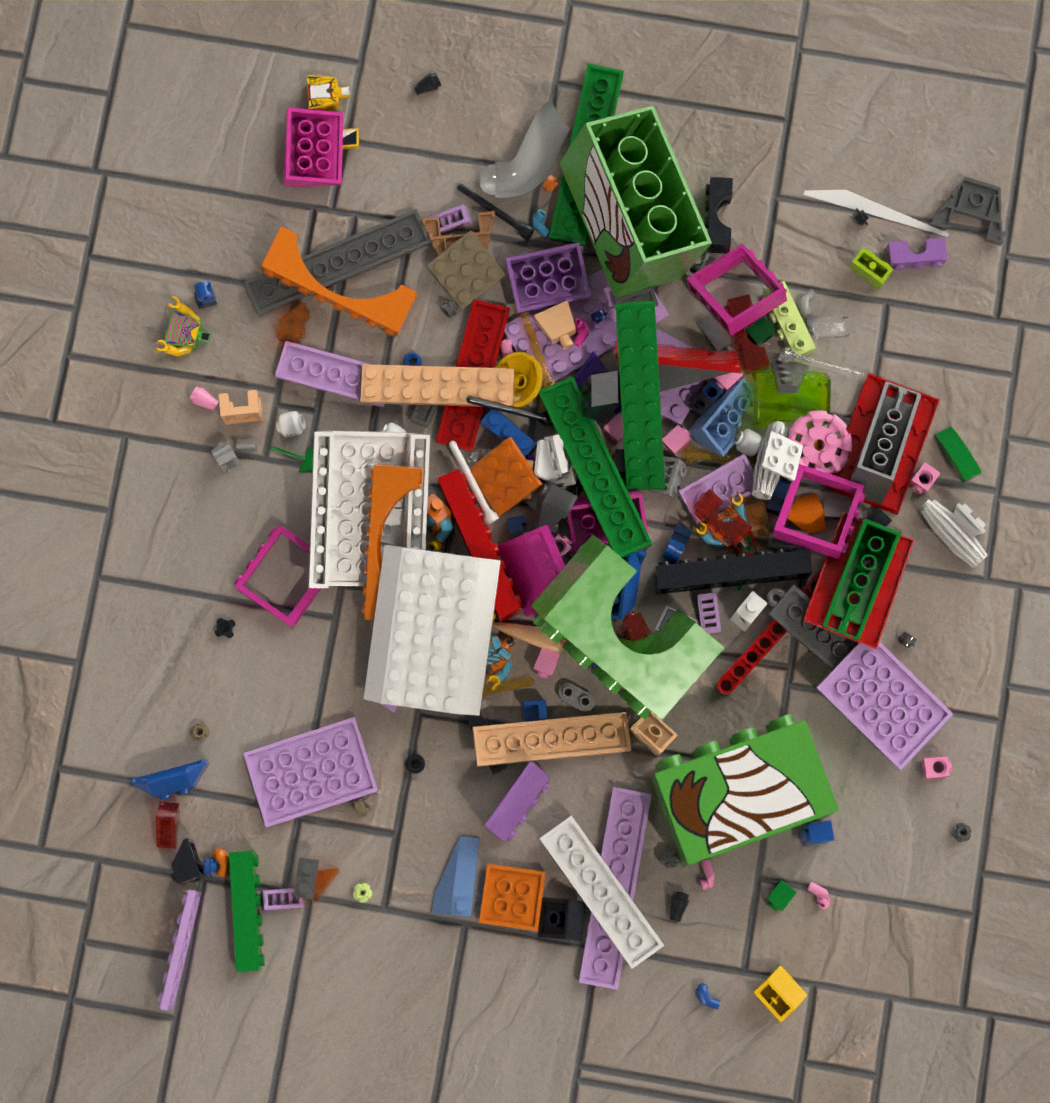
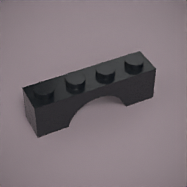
[704,177,733,254]

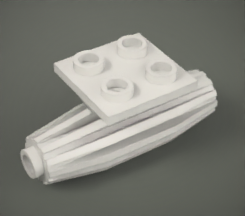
[752,421,803,500]
[921,500,988,568]

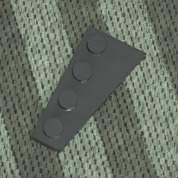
[771,358,810,393]

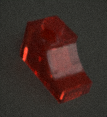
[156,802,180,849]

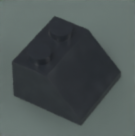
[581,371,621,422]
[170,838,206,885]
[538,898,585,941]

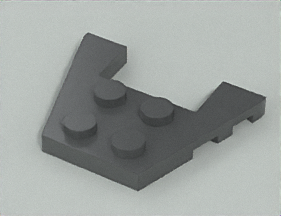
[931,177,1003,246]

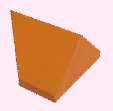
[788,493,826,534]

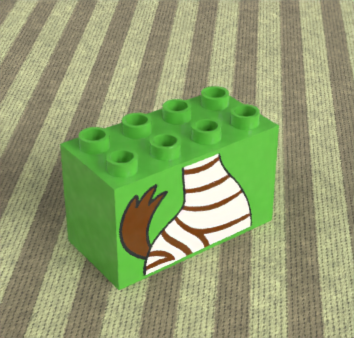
[559,106,712,298]
[650,714,839,868]

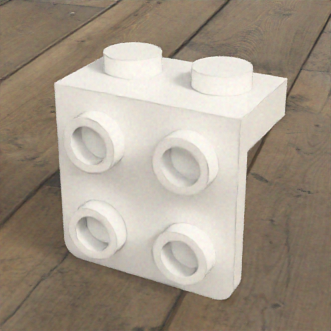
[534,440,577,487]

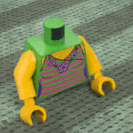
[154,296,211,357]

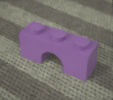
[886,238,947,271]

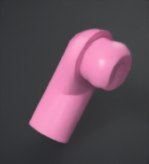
[500,338,513,358]

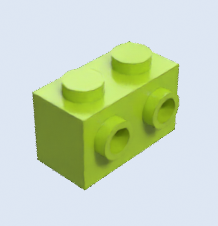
[849,247,893,290]

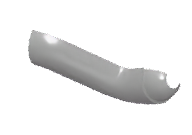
[480,98,571,199]

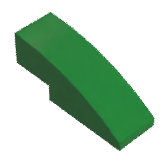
[934,426,982,484]

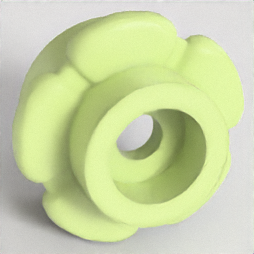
[353,883,372,903]

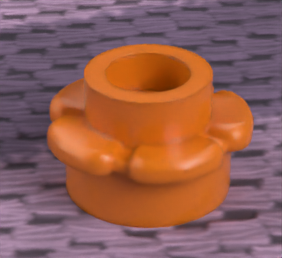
[542,175,559,192]

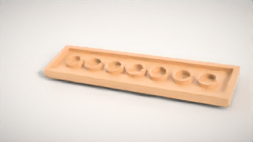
[360,364,514,407]
[472,712,631,767]

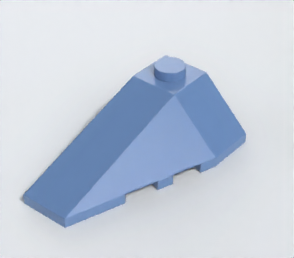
[688,377,754,457]
[432,837,479,917]

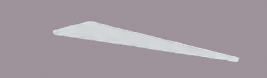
[803,190,949,237]

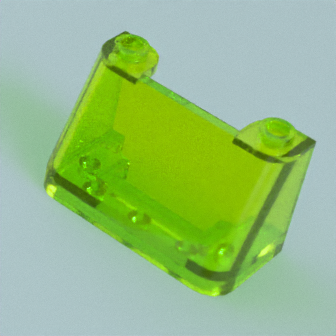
[751,372,831,428]

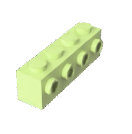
[761,281,816,360]

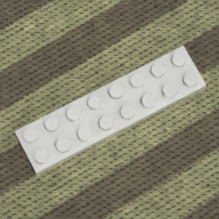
[539,816,664,969]

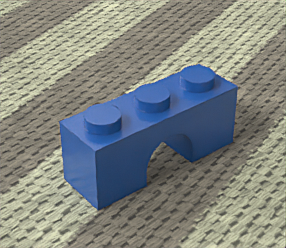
[481,409,537,460]
[798,820,835,847]

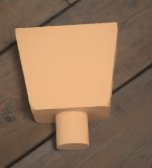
[535,301,576,350]

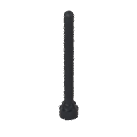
[457,184,535,241]
[466,396,553,427]

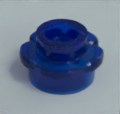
[590,308,608,324]

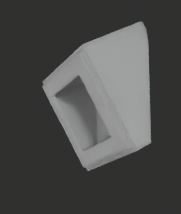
[236,438,257,453]

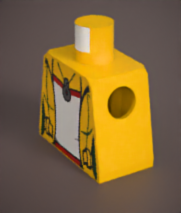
[307,75,350,111]

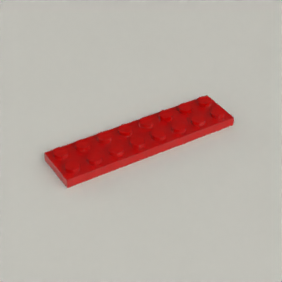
[436,299,510,452]

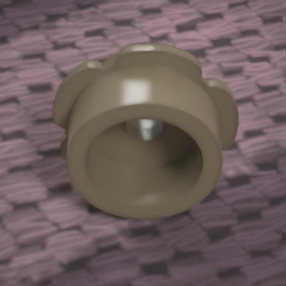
[190,722,210,742]
[353,798,371,816]

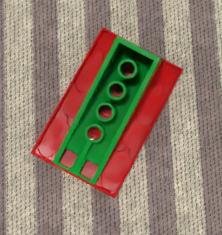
[803,512,915,650]

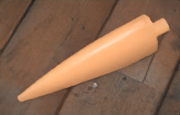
[492,622,567,653]

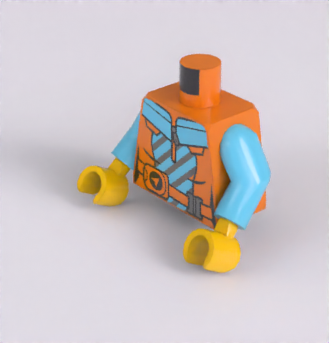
[693,492,749,552]
[426,493,453,552]
[485,635,517,690]

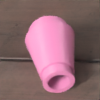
[189,386,219,411]

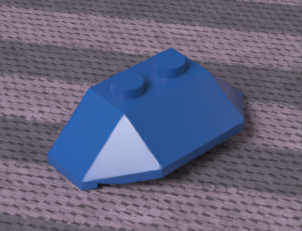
[611,553,641,620]
[129,759,209,801]

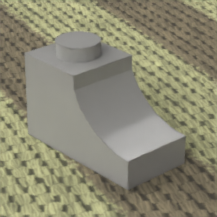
[211,441,241,474]

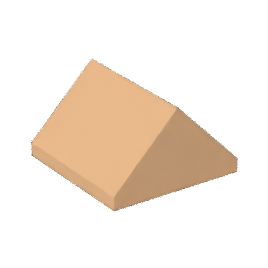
[629,712,678,757]

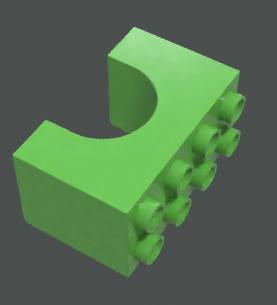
[531,535,724,720]

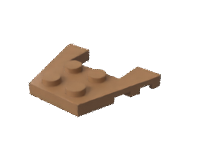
[422,211,495,256]

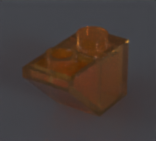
[277,303,310,344]

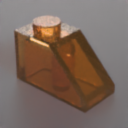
[307,868,340,901]

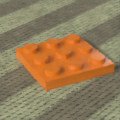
[469,437,543,517]
[479,864,546,931]

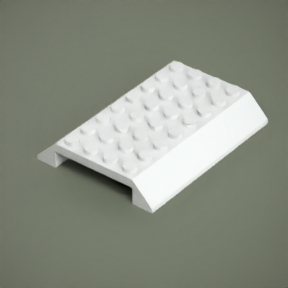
[309,431,430,588]
[364,545,501,715]

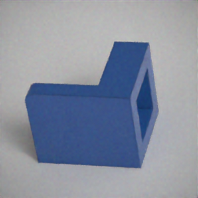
[522,700,547,722]

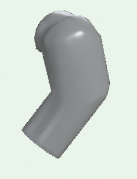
[797,289,816,317]

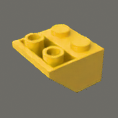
[752,965,807,1023]

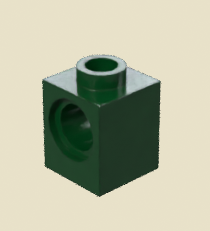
[744,317,776,349]

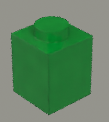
[765,880,797,912]

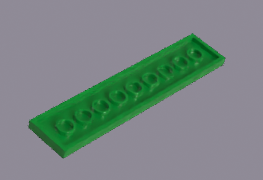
[549,64,624,247]
[615,301,665,491]
[538,377,653,558]

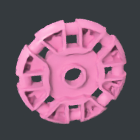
[786,410,852,476]

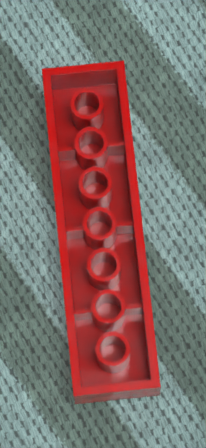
[438,469,523,622]

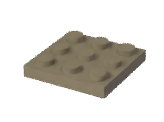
[427,230,506,310]

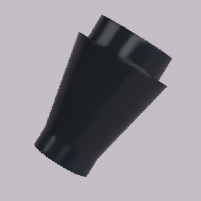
[413,72,442,95]
[669,891,690,922]

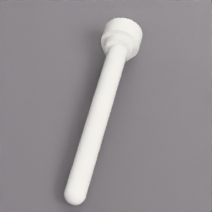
[449,441,500,525]

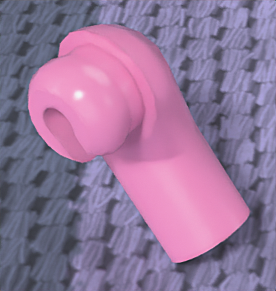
[700,859,715,890]
[807,882,830,909]

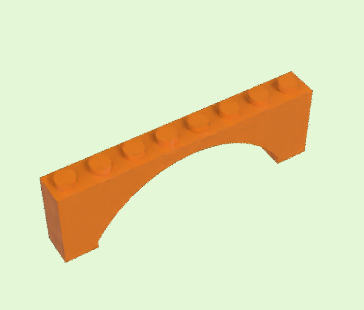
[261,226,418,336]
[362,464,424,621]

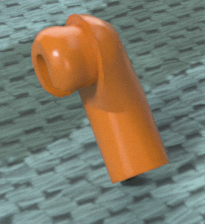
[212,848,230,878]

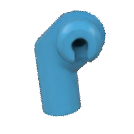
[532,209,550,238]

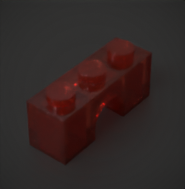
[693,489,753,548]
[620,611,651,643]

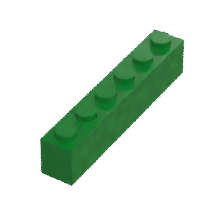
[229,851,265,972]

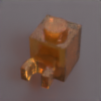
[745,501,769,539]

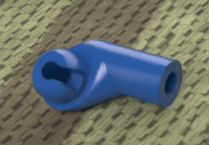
[696,983,720,1010]

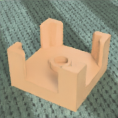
[219,390,263,425]

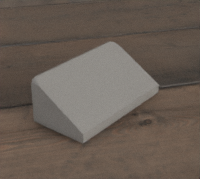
[823,500,862,520]

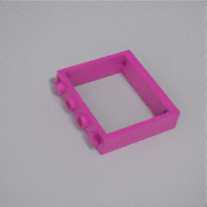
[686,243,787,336]
[773,464,866,560]
[235,525,322,628]

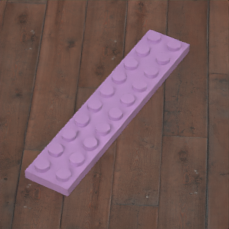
[579,787,652,990]

